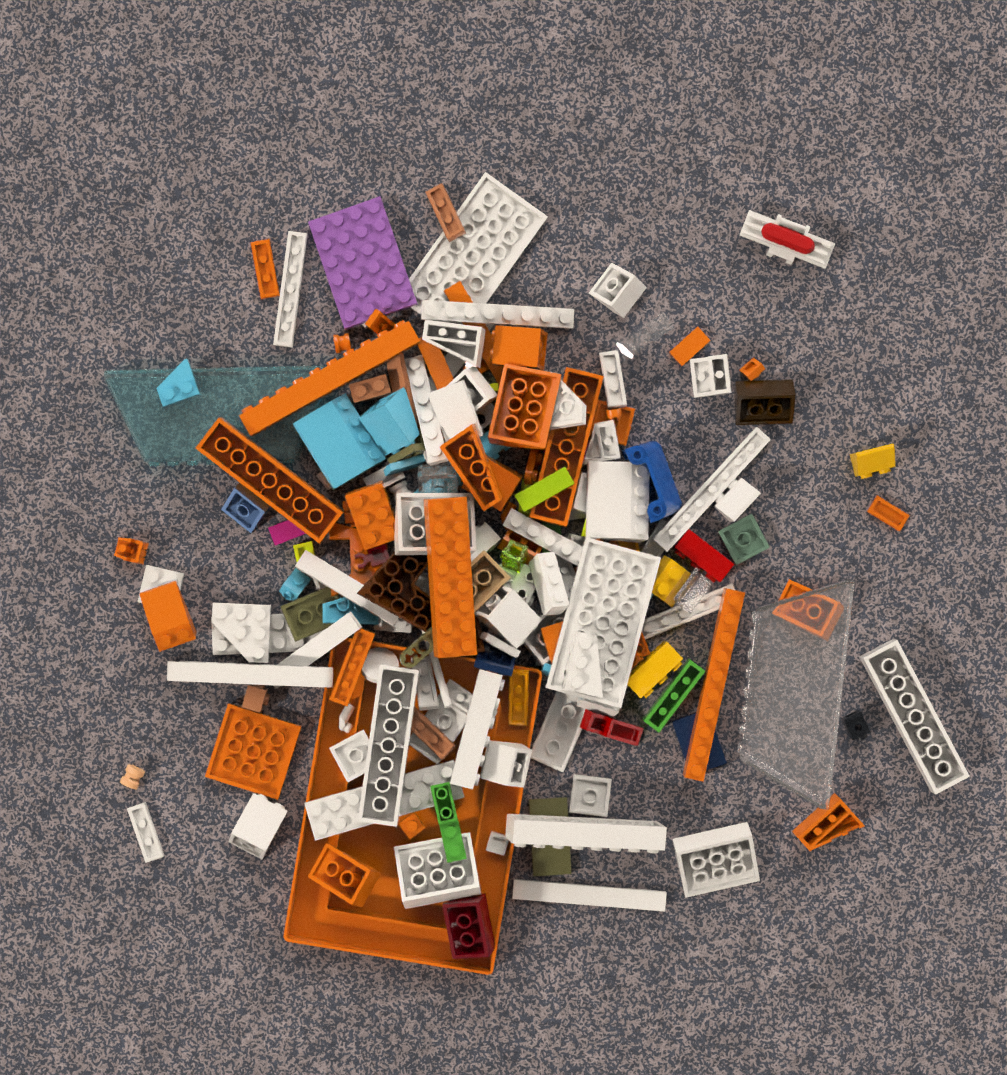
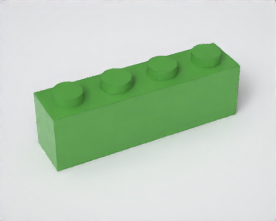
[642,658,705,732]

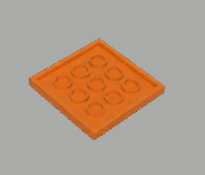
[205,703,302,800]

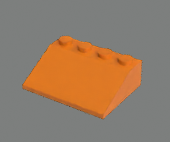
[488,364,561,449]

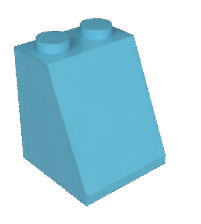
[359,387,420,456]

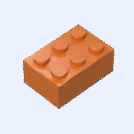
[345,481,395,550]

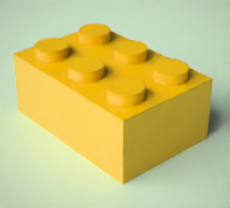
[627,640,683,698]

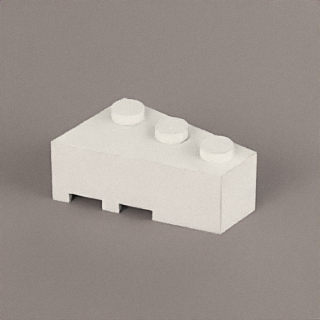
[422,320,486,368]
[562,631,603,698]

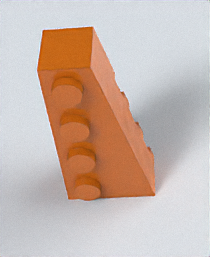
[440,424,503,511]

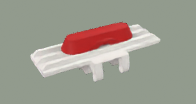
[739,210,835,269]

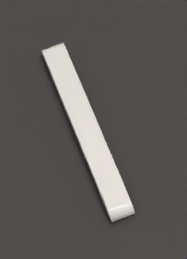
[167,661,333,687]

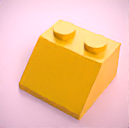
[850,443,896,479]
[652,555,694,607]

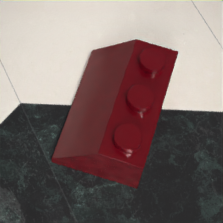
[442,893,495,959]

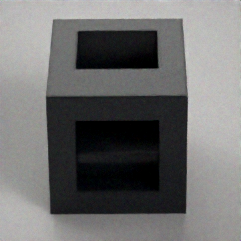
[841,710,870,741]

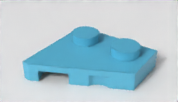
[156,359,200,407]

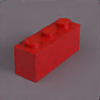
[674,529,734,583]

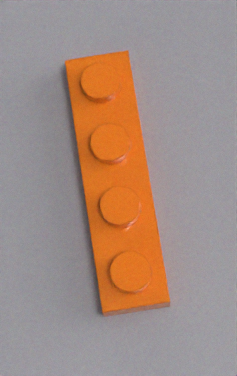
[329,628,375,707]

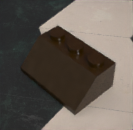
[734,379,796,425]

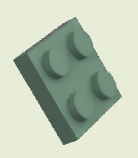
[717,514,770,565]

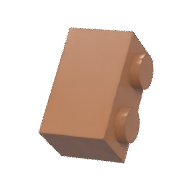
[349,374,392,405]

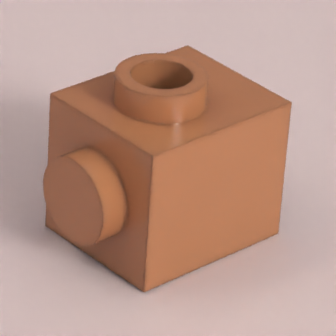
[242,684,270,713]

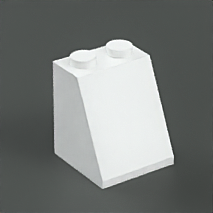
[474,586,542,649]
[229,793,287,860]

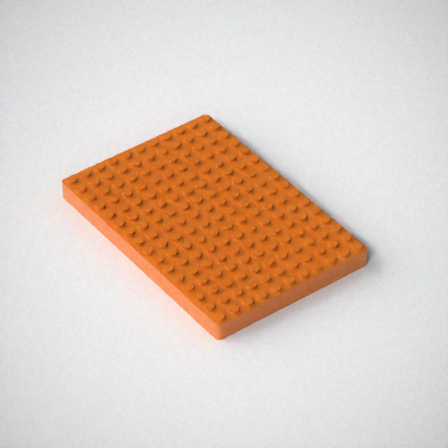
[283,637,542,975]

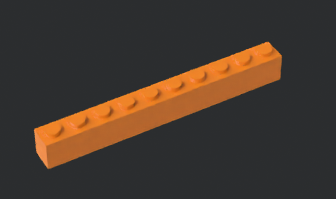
[239,320,420,436]
[683,588,745,782]

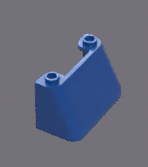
[622,441,682,523]

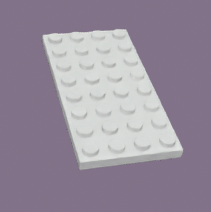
[409,172,548,325]
[545,537,661,708]

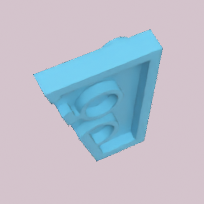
[322,597,379,625]

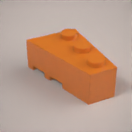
[792,793,864,851]

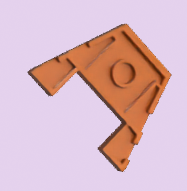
[329,523,388,596]

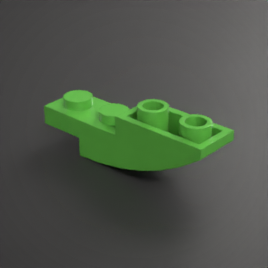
[430,782,467,863]

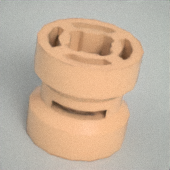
[120,764,145,790]

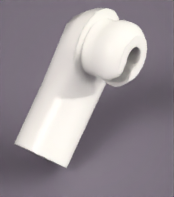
[339,704,355,733]

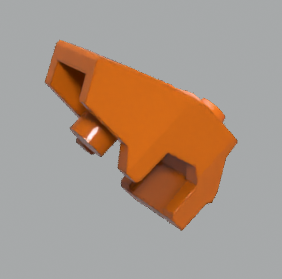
[114,537,149,565]

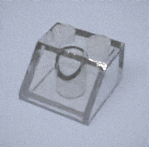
[417,463,459,493]

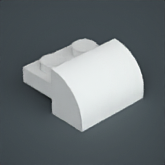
[690,354,732,398]

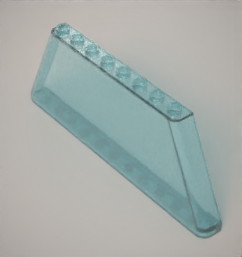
[104,366,327,466]

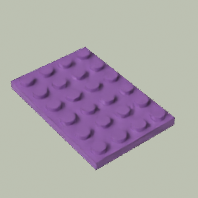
[308,196,418,330]

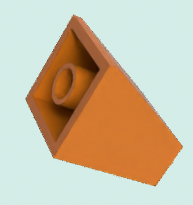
[490,325,548,371]
[461,455,524,512]

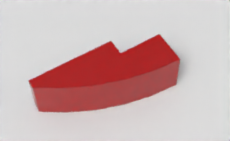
[580,709,644,746]

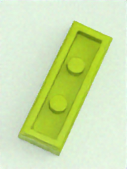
[514,467,575,512]

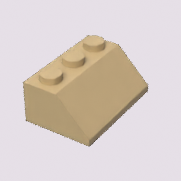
[471,550,511,613]

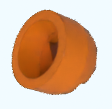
[606,408,622,422]

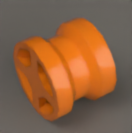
[333,332,352,354]

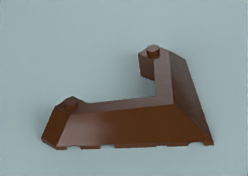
[357,551,485,653]

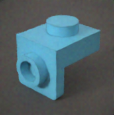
[279,568,311,601]

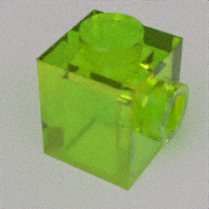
[500,540,528,573]

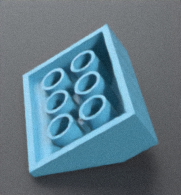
[293,393,386,490]

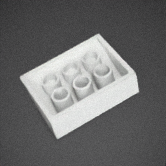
[586,461,650,543]
[394,493,476,555]
[673,822,760,898]
[394,832,481,909]

